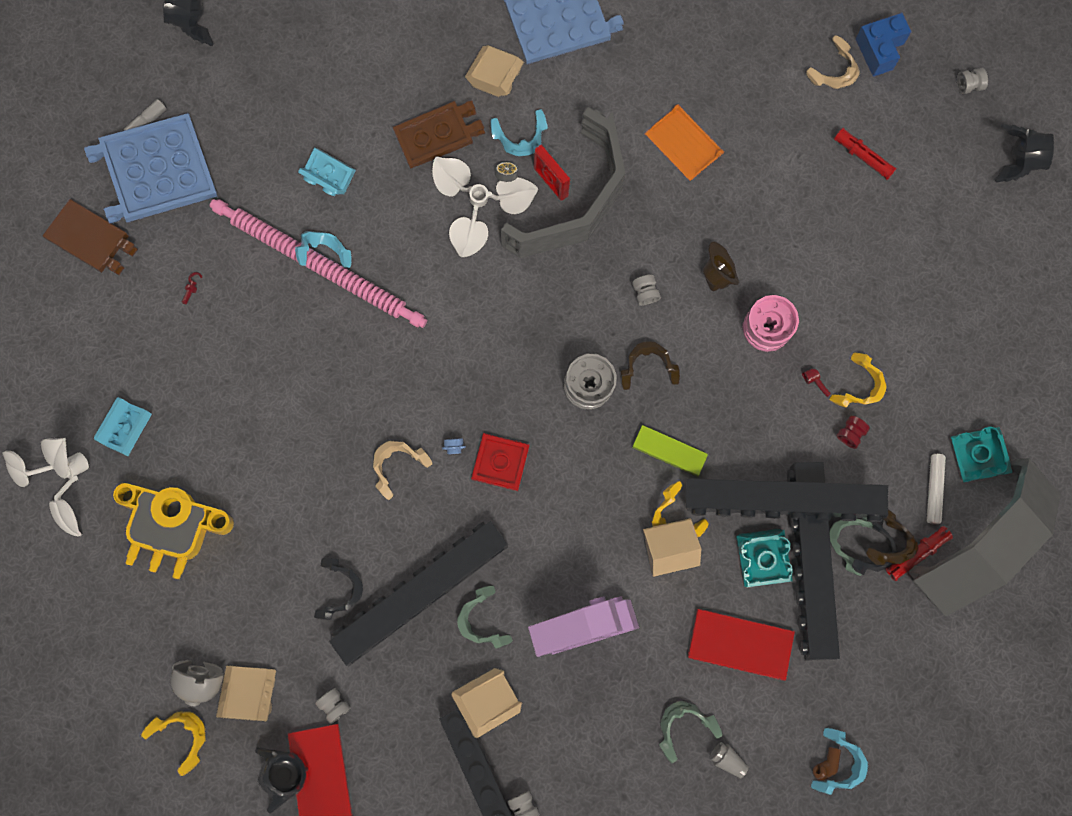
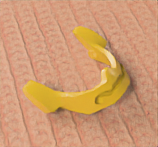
[829,353,886,407]
[652,481,709,537]
[141,712,205,776]

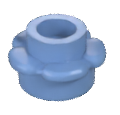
[442,438,466,454]

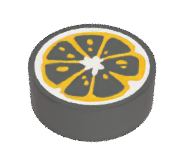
[495,162,518,182]

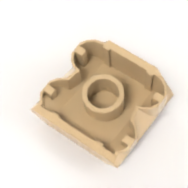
[465,46,524,97]
[216,666,276,721]
[452,668,522,738]

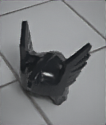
[163,0,214,46]
[995,124,1054,183]
[255,747,308,814]

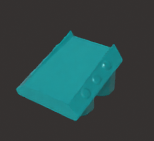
[951,427,1012,483]
[737,529,793,587]

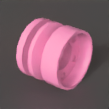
[743,295,799,352]

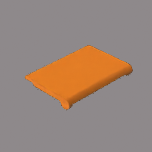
[645,104,724,181]

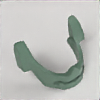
[830,518,873,576]
[457,586,513,649]
[659,701,723,763]

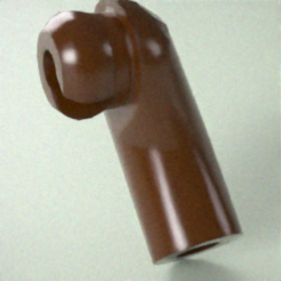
[812,747,841,781]

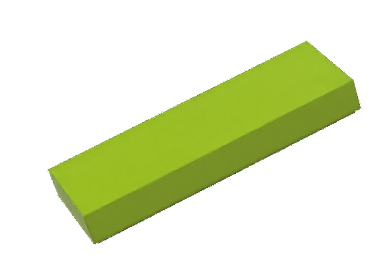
[632,425,708,477]

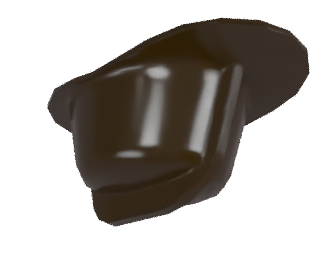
[703,242,739,292]

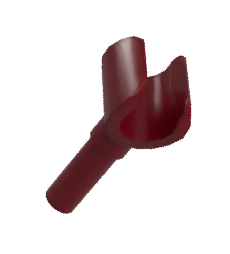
[802,369,831,397]

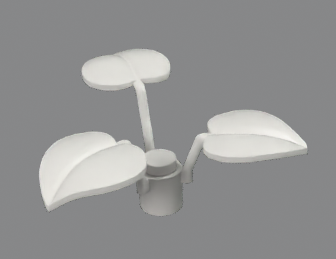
[432,157,538,257]
[3,438,89,536]

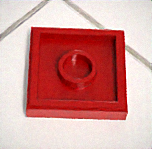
[534,145,570,201]
[471,433,530,491]

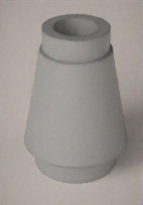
[710,742,749,778]

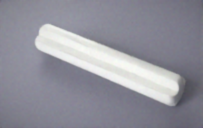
[927,454,946,524]

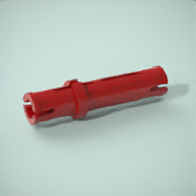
[834,128,897,180]
[885,526,953,581]

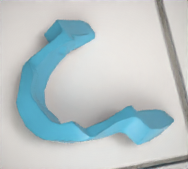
[490,109,548,156]
[295,231,351,268]
[811,728,868,795]

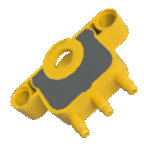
[113,483,234,579]

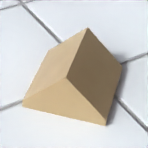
[643,518,701,577]

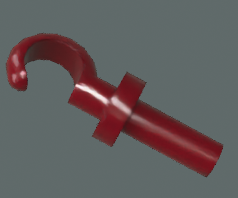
[182,272,202,305]

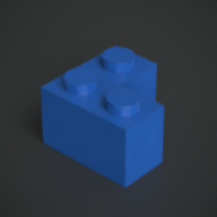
[855,13,911,76]

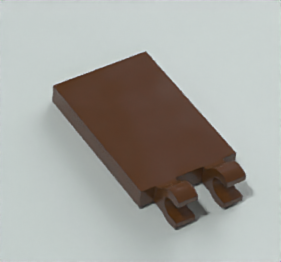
[393,101,485,169]
[42,199,138,275]

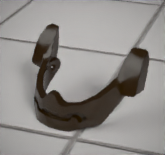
[620,341,680,390]
[866,510,918,565]

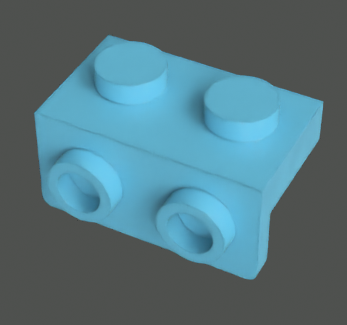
[298,148,356,196]
[94,397,152,456]

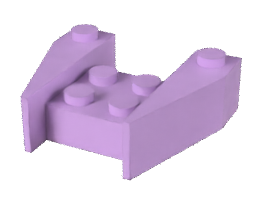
[528,596,639,657]

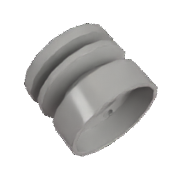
[564,354,617,410]

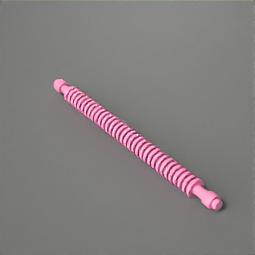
[210,199,427,328]

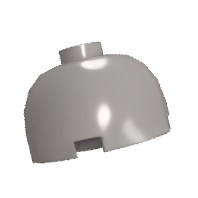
[171,660,224,706]

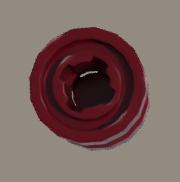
[836,416,870,449]

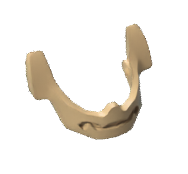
[806,36,860,89]
[373,441,432,500]

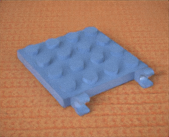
[504,0,624,64]
[84,113,217,223]

